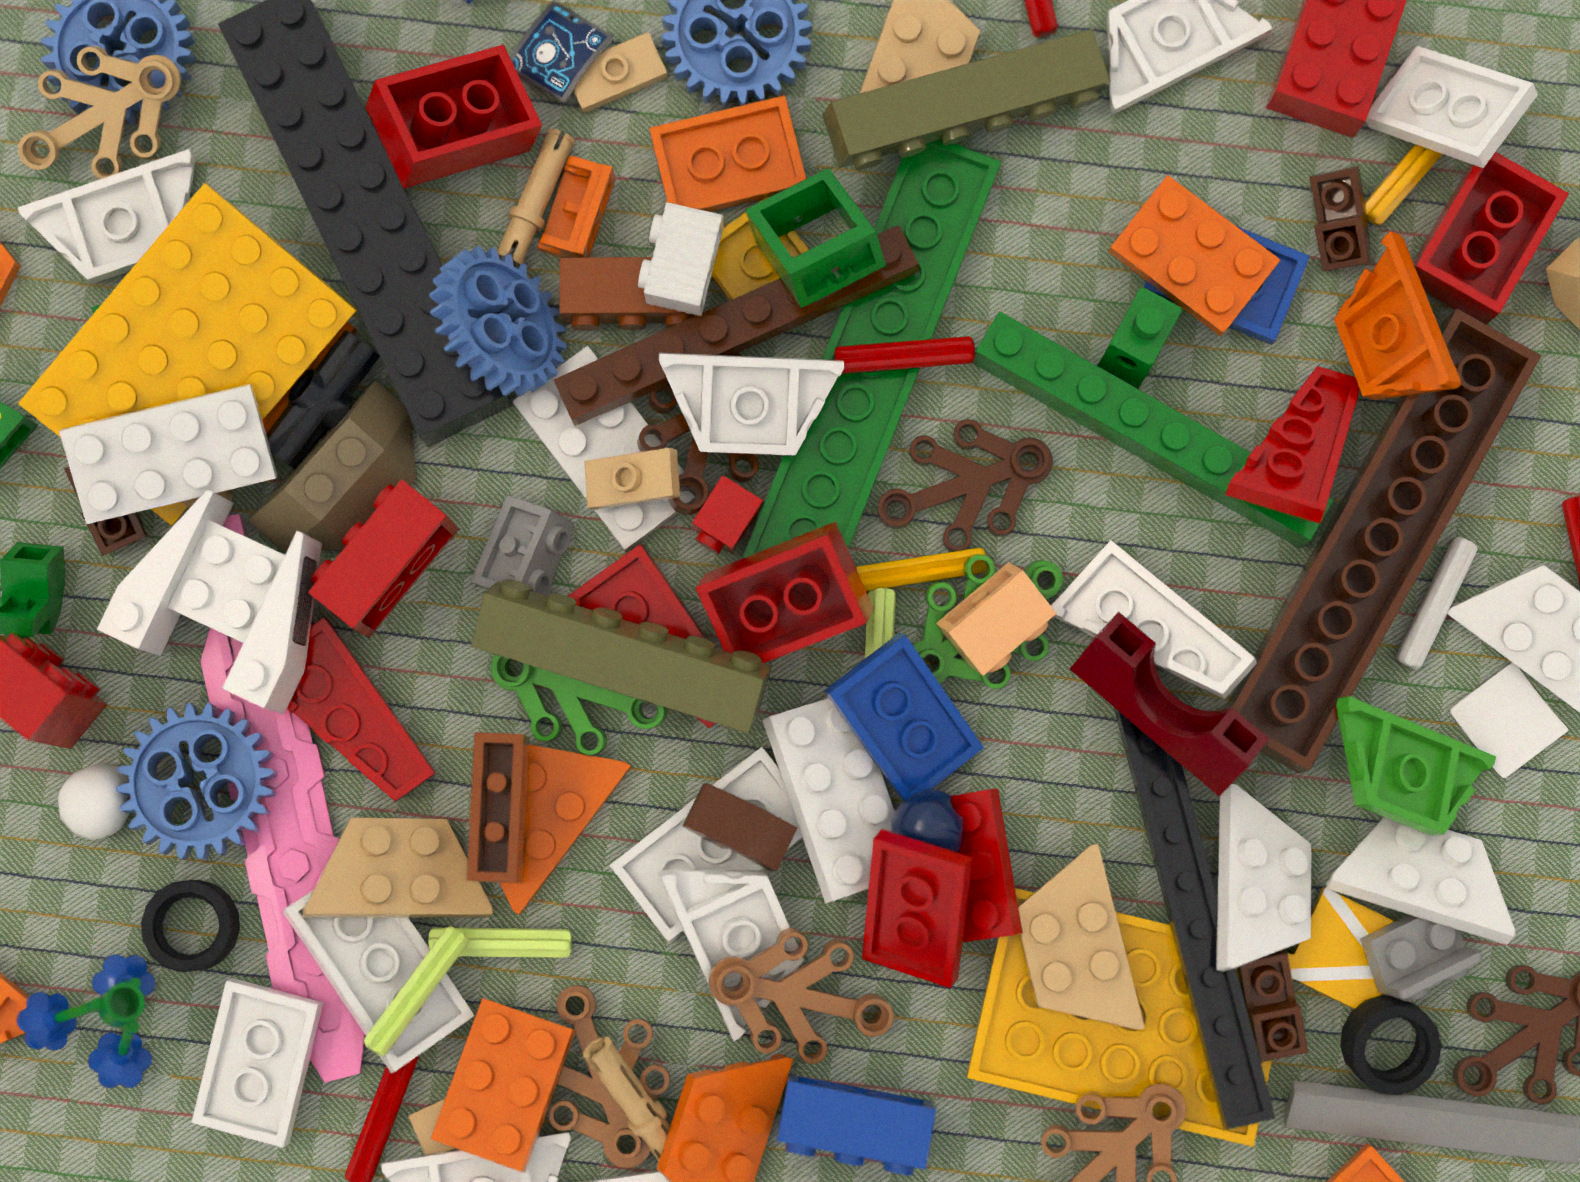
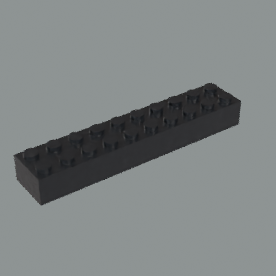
[218,0,512,447]

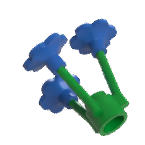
[17,954,155,1089]

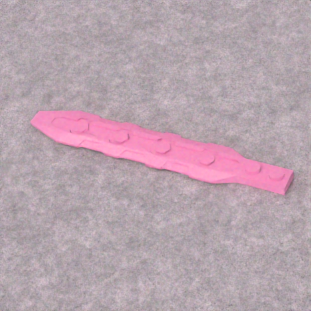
[200,513,366,1083]

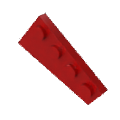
[1225,366,1360,524]

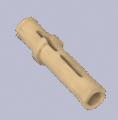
[497,129,575,267]
[583,1037,670,1162]

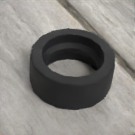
[141,880,240,972]
[1340,995,1442,1095]

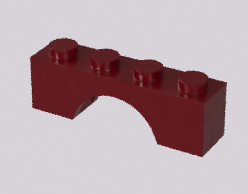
[1070,612,1269,797]

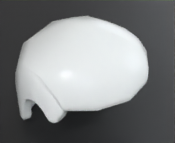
[58,763,131,840]

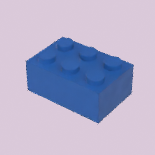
[777,1074,936,1175]

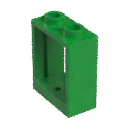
[745,168,886,308]

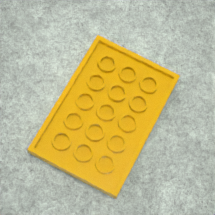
[17,182,357,526]
[966,888,1294,1147]

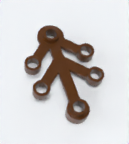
[637,353,759,515]
[877,419,1053,552]
[1453,965,1580,1104]

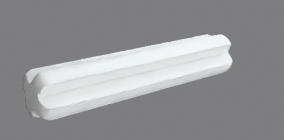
[1396,537,1478,669]

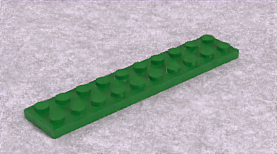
[742,140,1001,559]

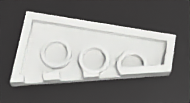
[1051,540,1257,699]

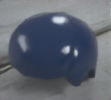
[891,788,964,852]

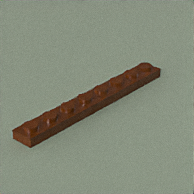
[553,225,919,426]

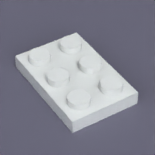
[1366,46,1538,168]
[191,978,324,1148]

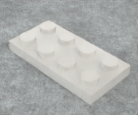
[512,345,695,552]
[59,383,278,524]
[763,698,895,904]
[609,747,802,942]
[283,891,475,1074]

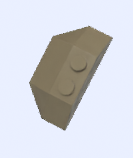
[247,379,416,551]

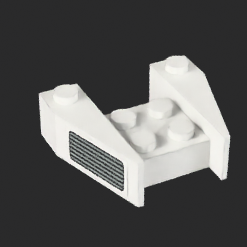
[97,490,322,714]

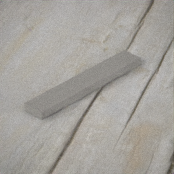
[1284,1080,1580,1164]

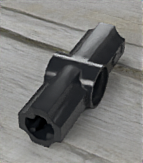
[266,330,380,469]

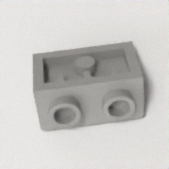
[470,495,574,596]
[1360,915,1483,1001]

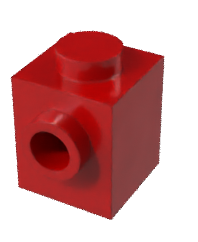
[692,475,763,555]

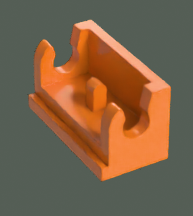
[537,156,616,258]

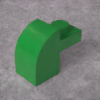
[0,542,65,639]

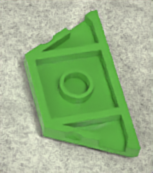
[1336,696,1496,835]

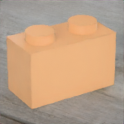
[936,562,1057,676]

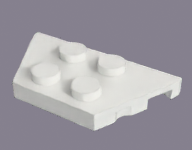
[1107,0,1273,115]
[18,149,195,284]
[659,353,844,455]
[1447,563,1580,713]
[1217,784,1311,971]
[1326,817,1515,945]
[658,870,804,1041]
[381,1131,570,1182]

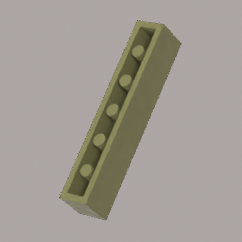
[822,29,1111,170]
[471,579,772,733]

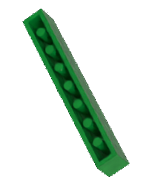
[972,311,1334,548]

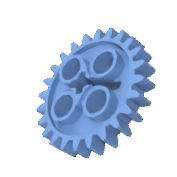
[41,0,196,126]
[661,0,812,109]
[429,246,567,396]
[116,703,277,860]

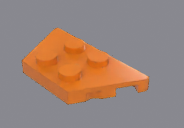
[1334,231,1462,400]
[499,744,632,915]
[657,1054,793,1182]

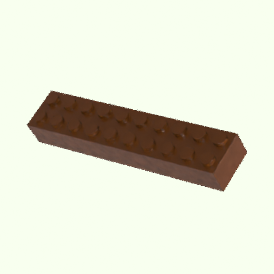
[1224,309,1541,773]

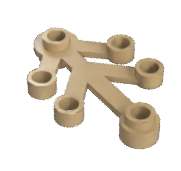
[18,45,181,179]

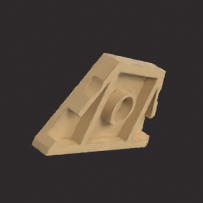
[860,0,980,93]
[303,818,492,918]
[1018,844,1145,1030]

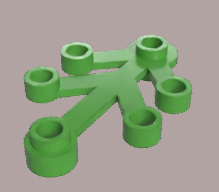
[913,554,1063,689]
[491,654,668,755]

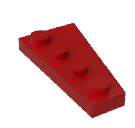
[568,544,717,729]
[287,617,437,802]

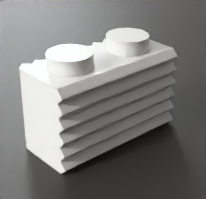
[638,202,724,316]

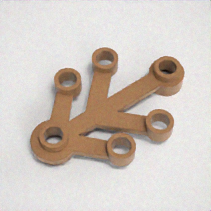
[709,928,894,1064]
[549,985,670,1168]
[1041,1083,1186,1182]

